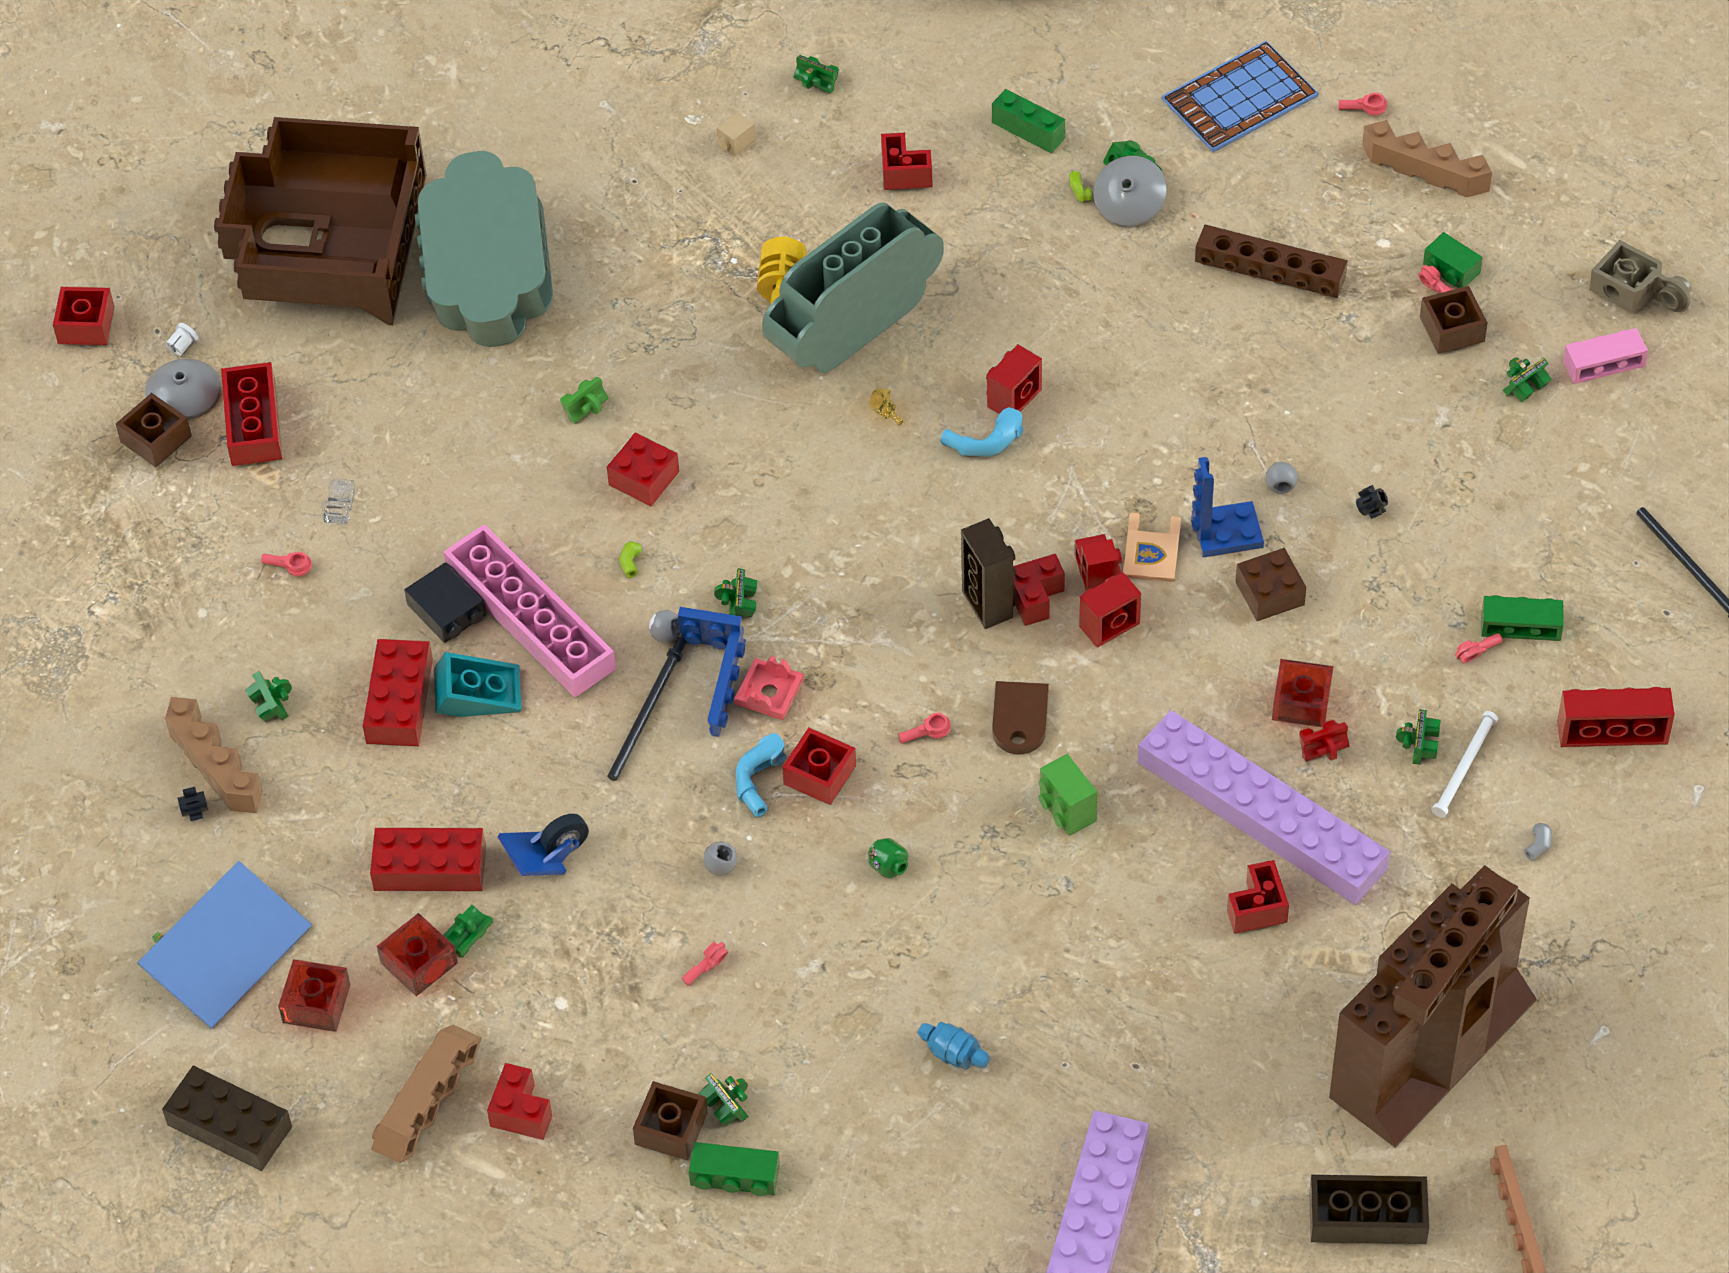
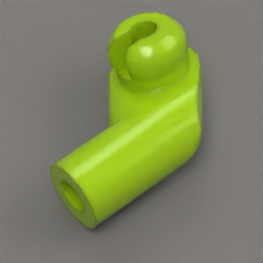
[1069,171,1092,203]
[618,541,642,578]

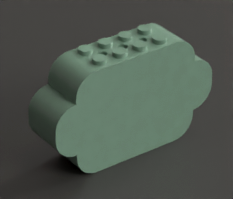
[415,151,553,347]
[762,203,944,373]

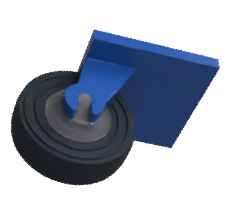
[498,813,589,876]

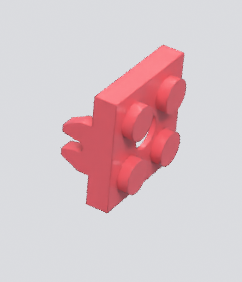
[734,656,804,720]

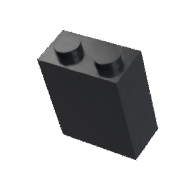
[404,562,486,643]

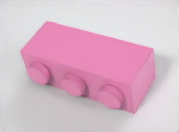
[1563,328,1648,384]

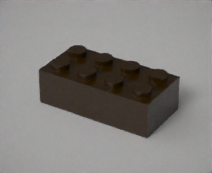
[961,518,1016,629]
[162,1065,292,1171]
[1309,1174,1429,1244]

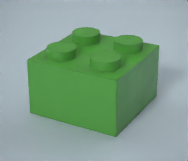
[1038,753,1097,836]

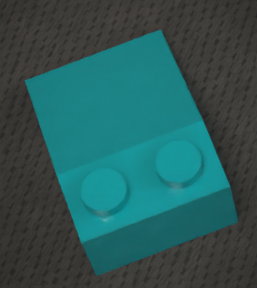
[434,652,522,717]

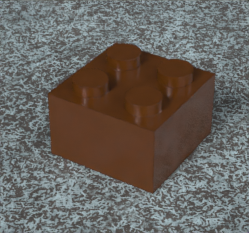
[1420,286,1488,354]
[116,393,192,467]
[1235,548,1306,621]
[633,1081,708,1161]

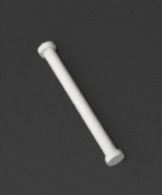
[1431,711,1498,818]

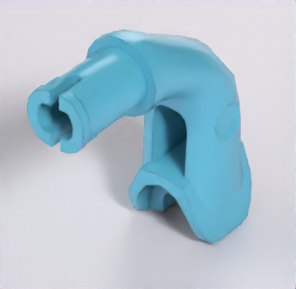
[940,407,1023,457]
[735,733,786,818]

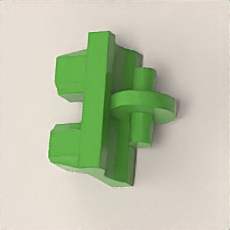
[560,377,609,423]

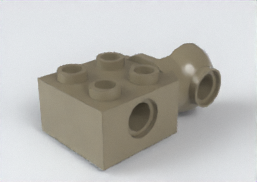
[1590,240,1691,312]

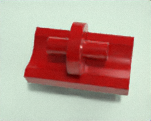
[1299,720,1350,762]

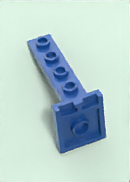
[1191,457,1264,557]
[678,607,746,737]

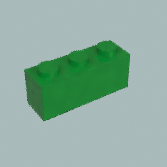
[992,89,1065,154]
[1481,595,1564,641]
[689,1142,780,1196]

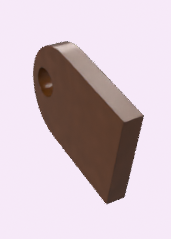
[992,681,1049,755]

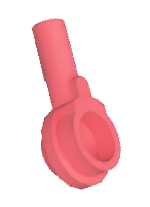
[1339,93,1387,116]
[1418,265,1452,293]
[261,552,312,576]
[1455,633,1502,664]
[898,713,951,744]
[681,942,728,986]

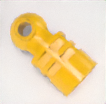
[757,236,807,304]

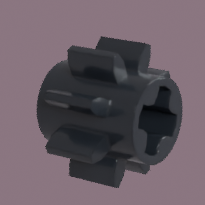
[1356,485,1388,519]
[177,786,208,821]

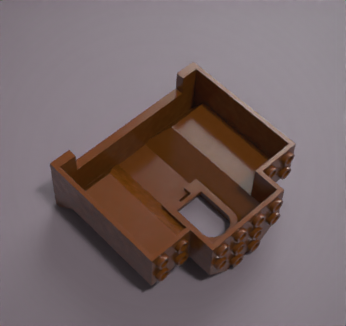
[214,117,427,325]
[1329,865,1536,1148]

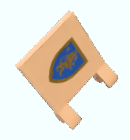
[1123,513,1181,581]

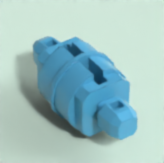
[917,1022,990,1070]

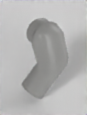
[1524,823,1552,861]

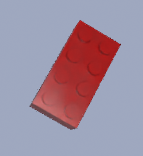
[221,362,282,466]
[363,639,433,747]
[1557,687,1675,747]
[370,828,486,891]

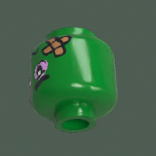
[868,838,909,878]

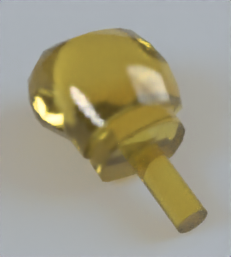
[869,388,903,425]

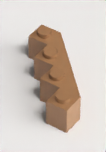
[1362,120,1492,197]
[165,697,262,813]
[371,1025,482,1163]

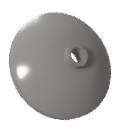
[1094,156,1167,227]
[145,359,221,420]

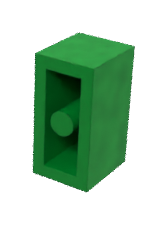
[1423,232,1483,288]

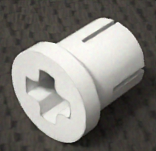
[165,323,199,356]

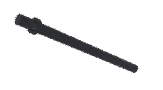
[1636,507,1729,618]
[607,637,687,781]

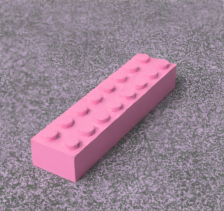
[443,524,616,698]

